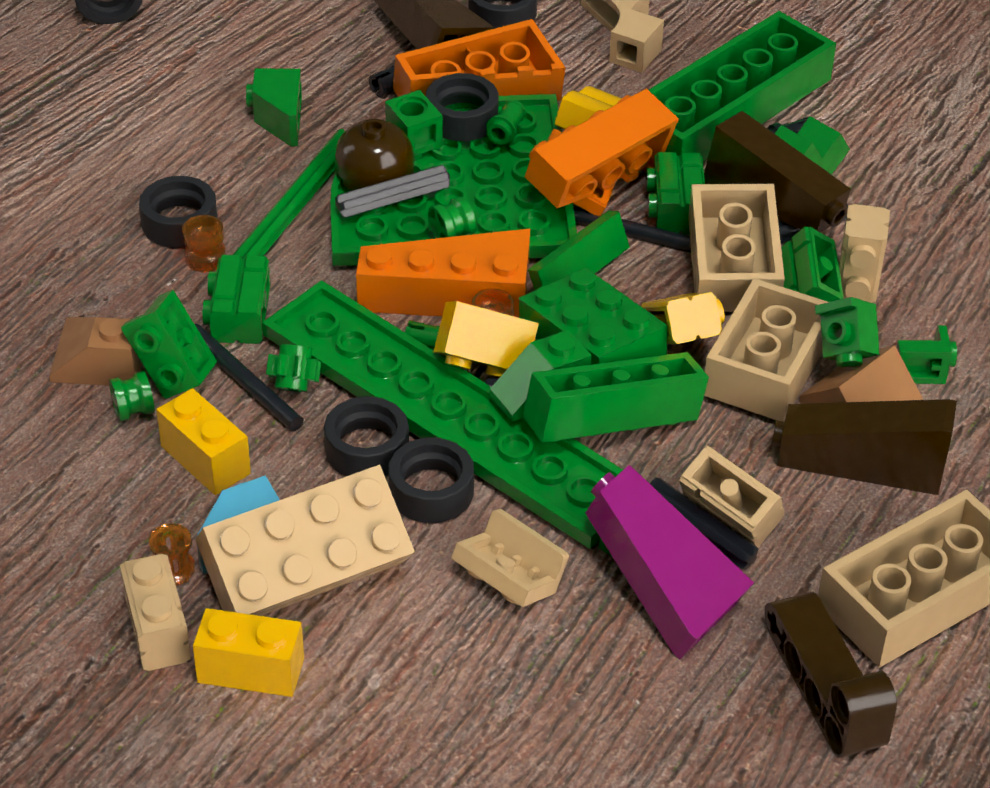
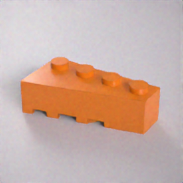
[393,19,566,101]
[524,88,679,208]
[356,228,530,318]

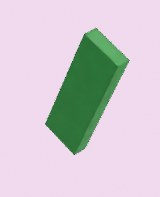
[528,210,630,291]

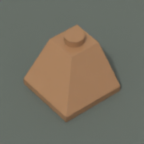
[49,317,142,386]

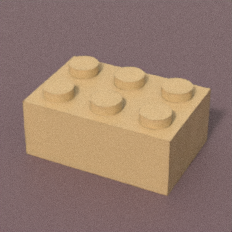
[688,184,785,312]
[704,278,828,422]

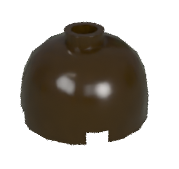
[335,119,414,191]

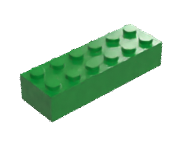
[649,11,836,161]

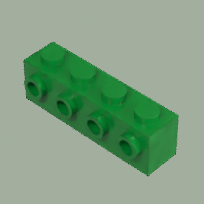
[523,352,709,443]

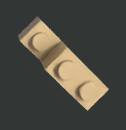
[580,0,664,73]

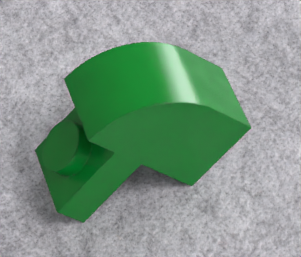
[775,116,850,175]

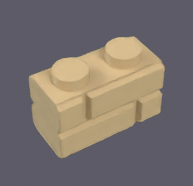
[839,204,890,303]
[679,446,785,547]
[120,554,191,671]

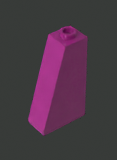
[585,465,754,660]

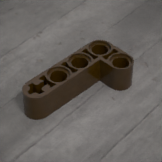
[765,591,897,758]

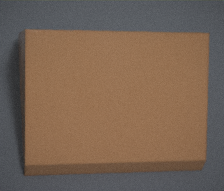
[799,345,923,404]

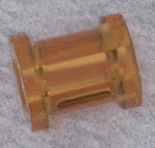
[149,523,195,586]

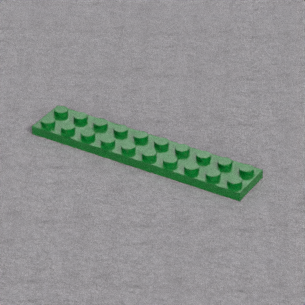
[262,280,623,549]

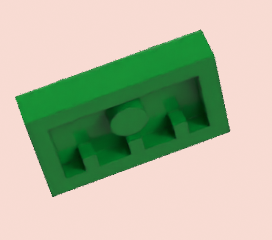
[121,290,217,398]

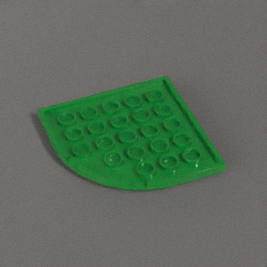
[330,94,577,266]

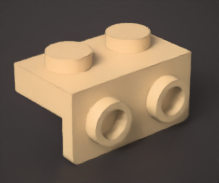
[451,509,569,607]

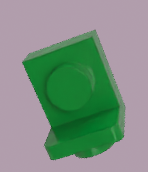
[896,325,957,384]

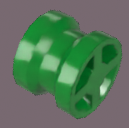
[428,196,476,238]
[109,371,155,422]

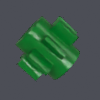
[265,344,321,392]

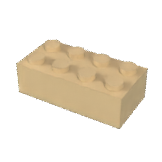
[195,465,415,616]
[818,490,990,668]

